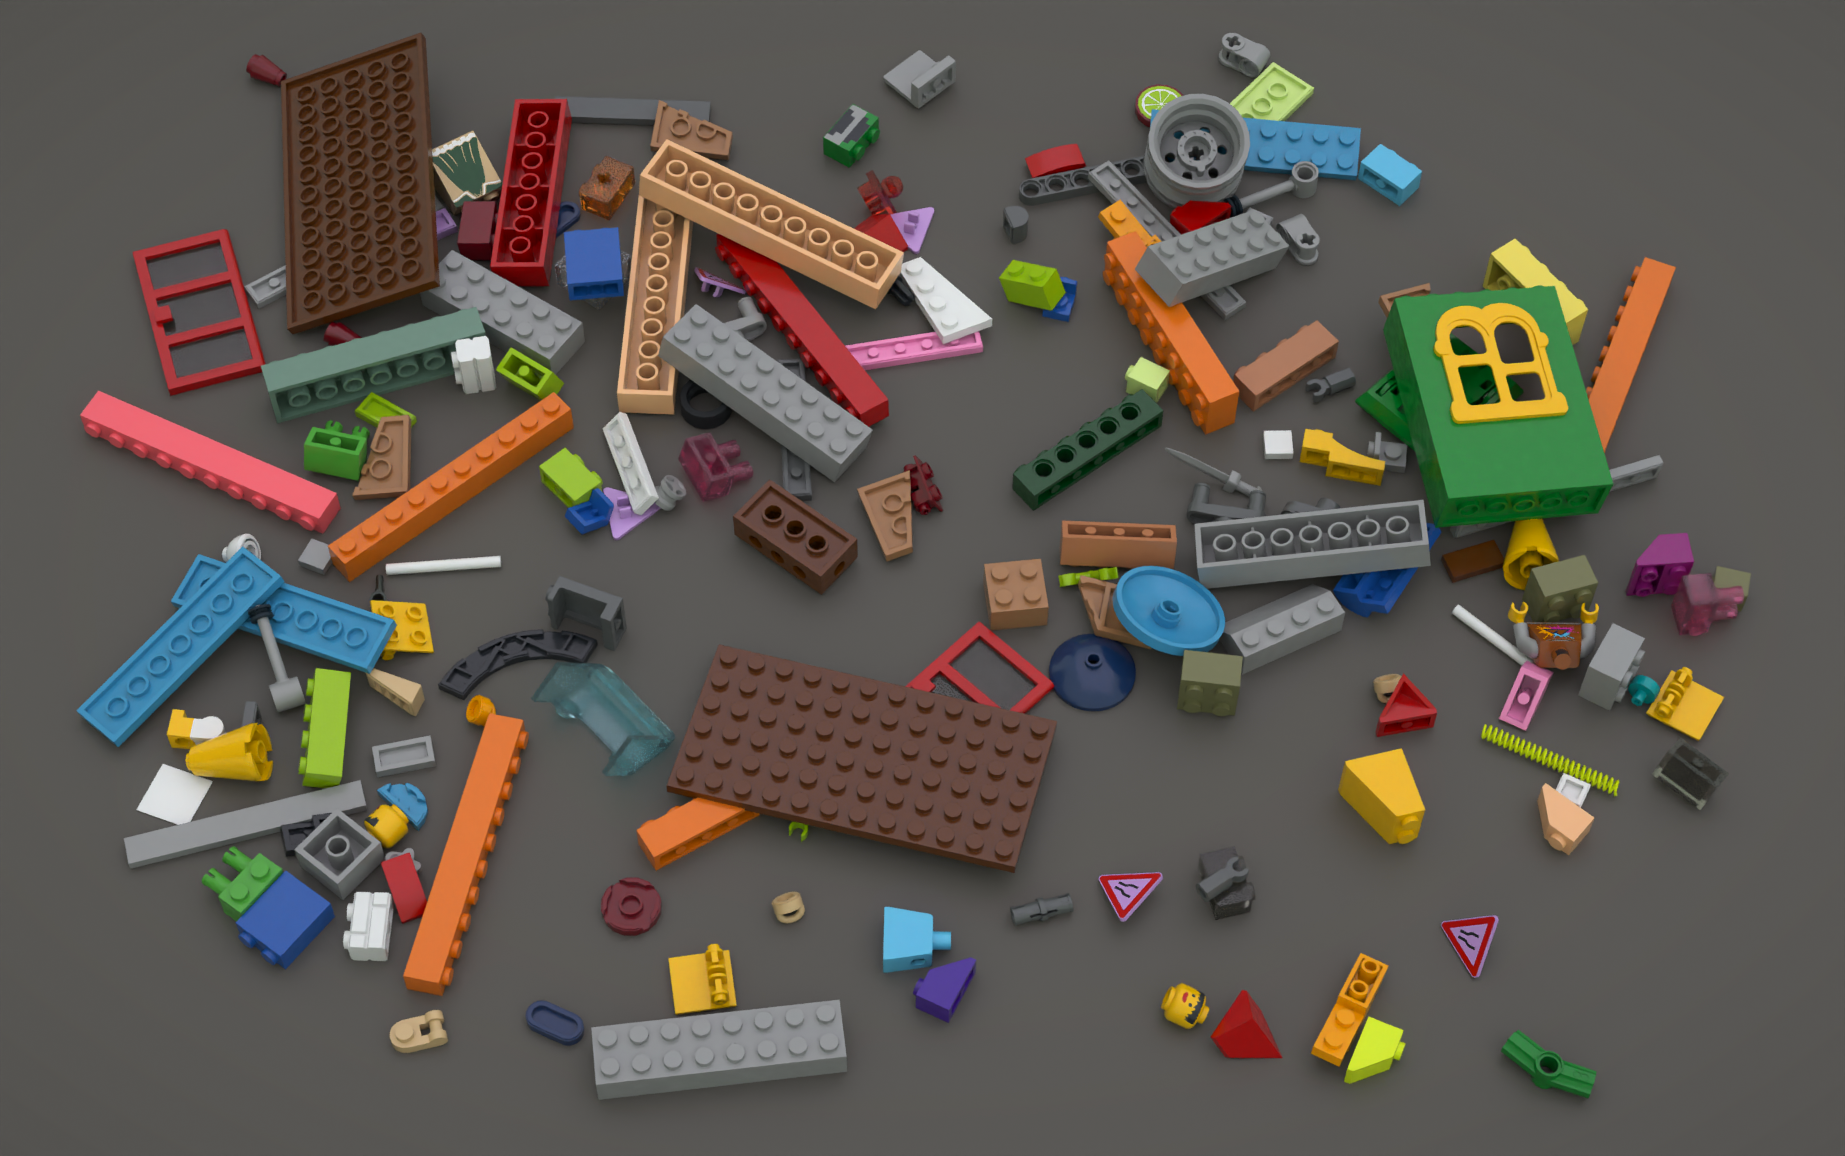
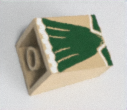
[432,131,502,215]

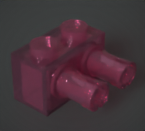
[678,432,753,502]
[1671,573,1744,636]

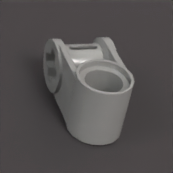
[1218,33,1270,78]
[1276,214,1320,266]

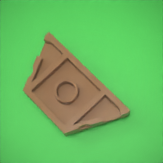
[1078,575,1152,649]

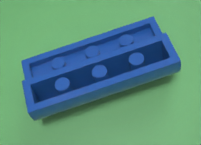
[1333,523,1441,618]

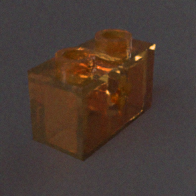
[579,156,635,221]

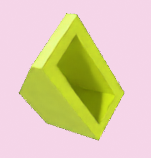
[1344,1016,1406,1084]

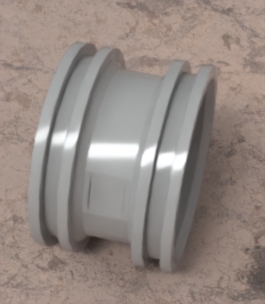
[1143,94,1250,209]

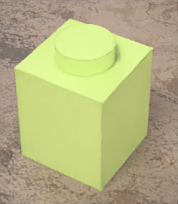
[1125,357,1170,403]

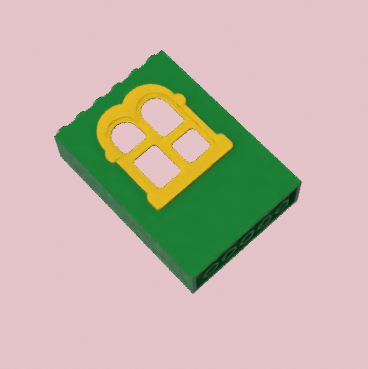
[1383,285,1613,528]

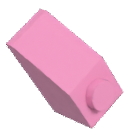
[1499,661,1554,731]

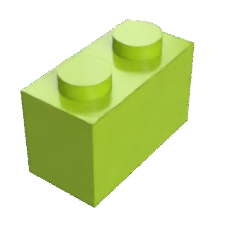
[999,260,1066,311]
[496,347,565,401]
[539,448,603,508]

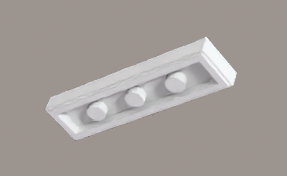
[603,412,659,515]

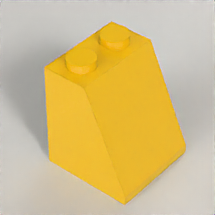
[1338,748,1425,844]

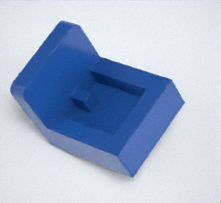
[565,488,614,534]

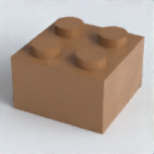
[983,559,1049,631]

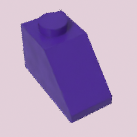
[913,957,976,1023]

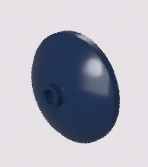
[1049,634,1136,711]

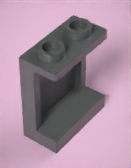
[545,576,627,651]

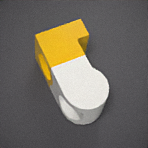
[167,709,226,749]

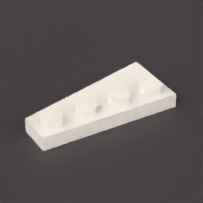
[899,257,992,344]

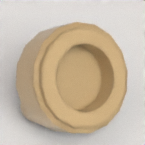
[1373,674,1402,704]
[772,892,805,924]

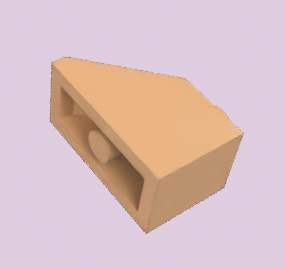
[1537,783,1594,855]

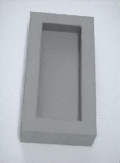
[372,735,436,778]

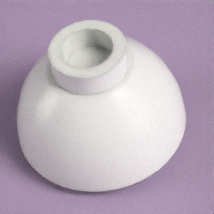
[222,534,261,563]

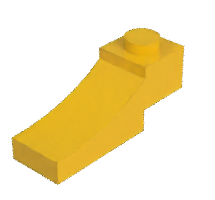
[1299,429,1385,486]

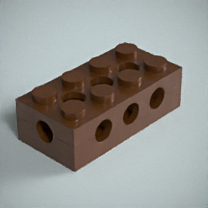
[733,479,858,595]

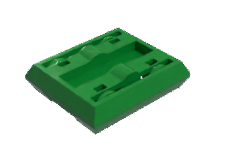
[1355,333,1524,451]

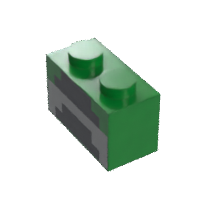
[823,104,880,168]

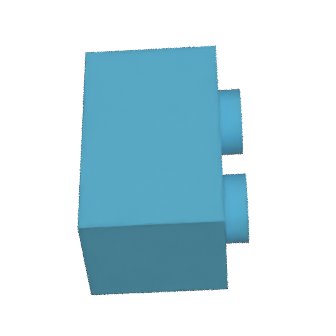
[1358,144,1422,206]

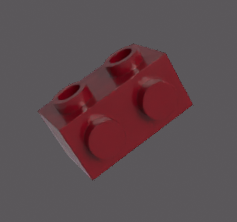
[457,201,498,260]

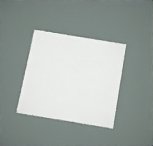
[136,764,213,825]

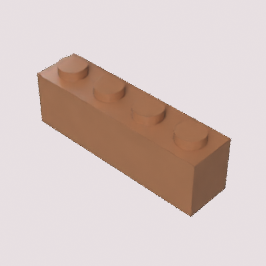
[1233,320,1339,412]
[1060,521,1177,569]

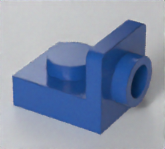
[1043,277,1078,322]

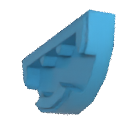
[377,783,428,831]

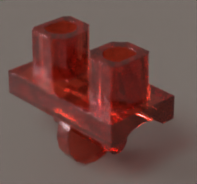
[857,170,904,215]

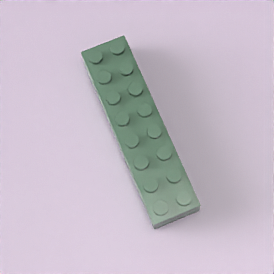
[261,307,486,423]

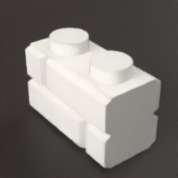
[451,336,497,394]
[343,892,394,961]

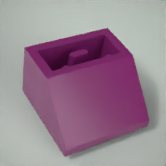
[1626,533,1694,597]

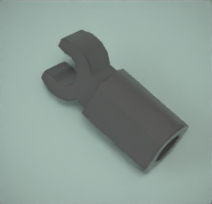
[1306,368,1356,402]
[1196,856,1249,902]

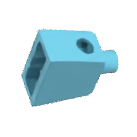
[883,907,951,973]

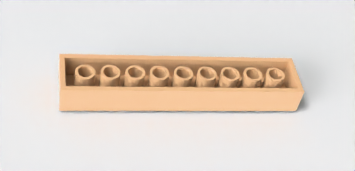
[639,139,904,309]
[617,195,693,415]

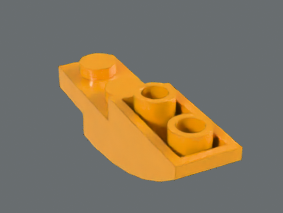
[1098,200,1161,247]
[1311,953,1389,1067]

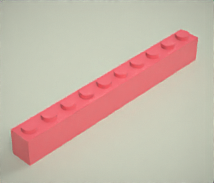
[80,391,341,534]

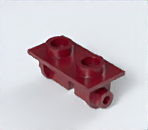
[903,455,943,515]

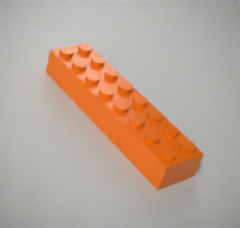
[1103,231,1239,435]

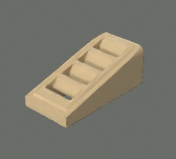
[366,668,425,716]

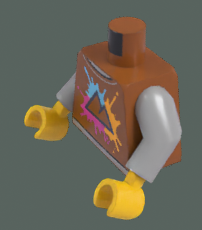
[1508,602,1599,670]

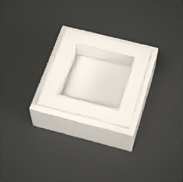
[1263,430,1293,459]
[1556,773,1591,808]

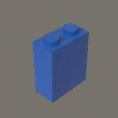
[564,227,624,301]
[236,870,335,970]

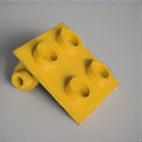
[370,600,434,660]
[1646,667,1724,741]
[668,944,737,1015]

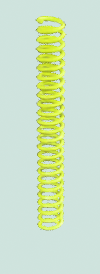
[1481,724,1619,796]

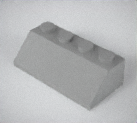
[1219,584,1345,675]

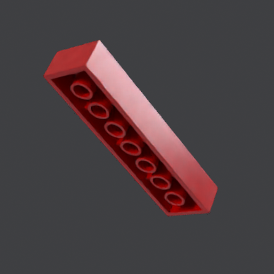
[490,99,572,286]

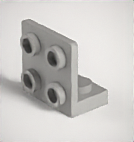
[884,50,956,109]

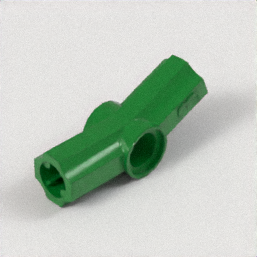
[1501,1029,1597,1098]

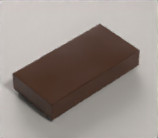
[1441,540,1504,583]

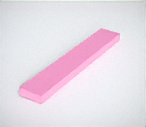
[845,331,983,370]

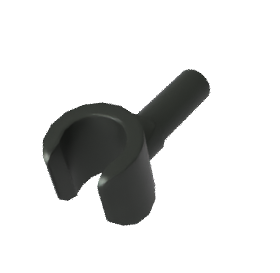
[369,575,388,601]

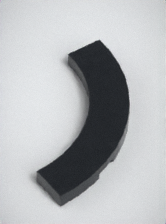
[438,629,598,700]

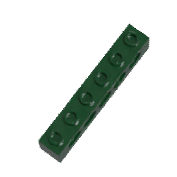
[1012,389,1164,511]

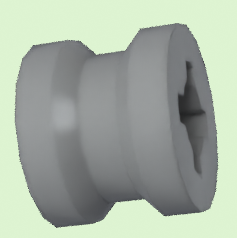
[655,475,687,511]

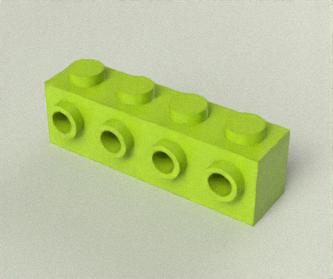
[298,668,351,788]

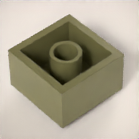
[1522,555,1598,622]
[1177,650,1243,716]

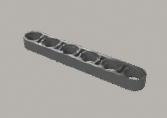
[1019,156,1169,206]

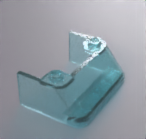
[531,662,675,776]

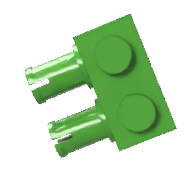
[304,420,370,481]
[202,846,283,922]

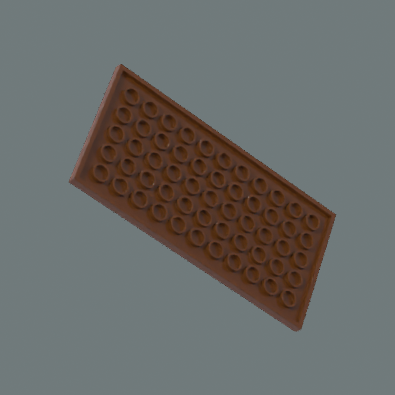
[281,33,440,335]
[666,644,1057,873]

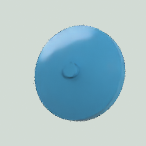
[1112,566,1225,656]

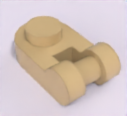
[390,1010,448,1053]

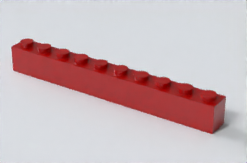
[715,234,889,427]

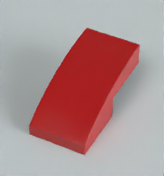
[1025,144,1086,178]
[381,852,427,924]

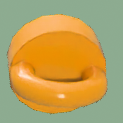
[466,695,496,726]

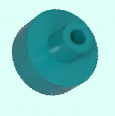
[1628,675,1660,706]

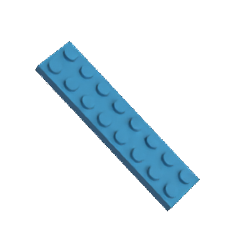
[1150,109,1361,180]
[76,546,285,747]
[171,554,397,674]

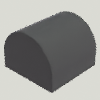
[1003,206,1029,244]

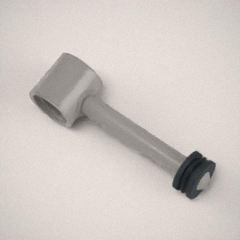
[1224,161,1319,218]
[248,604,306,713]

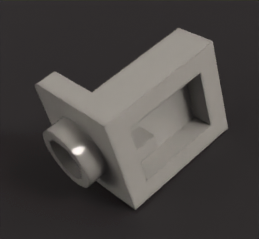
[1367,432,1407,473]

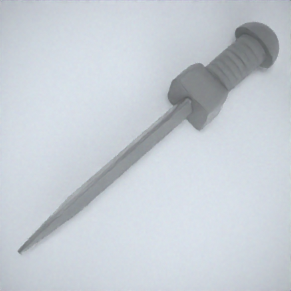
[1165,447,1262,497]

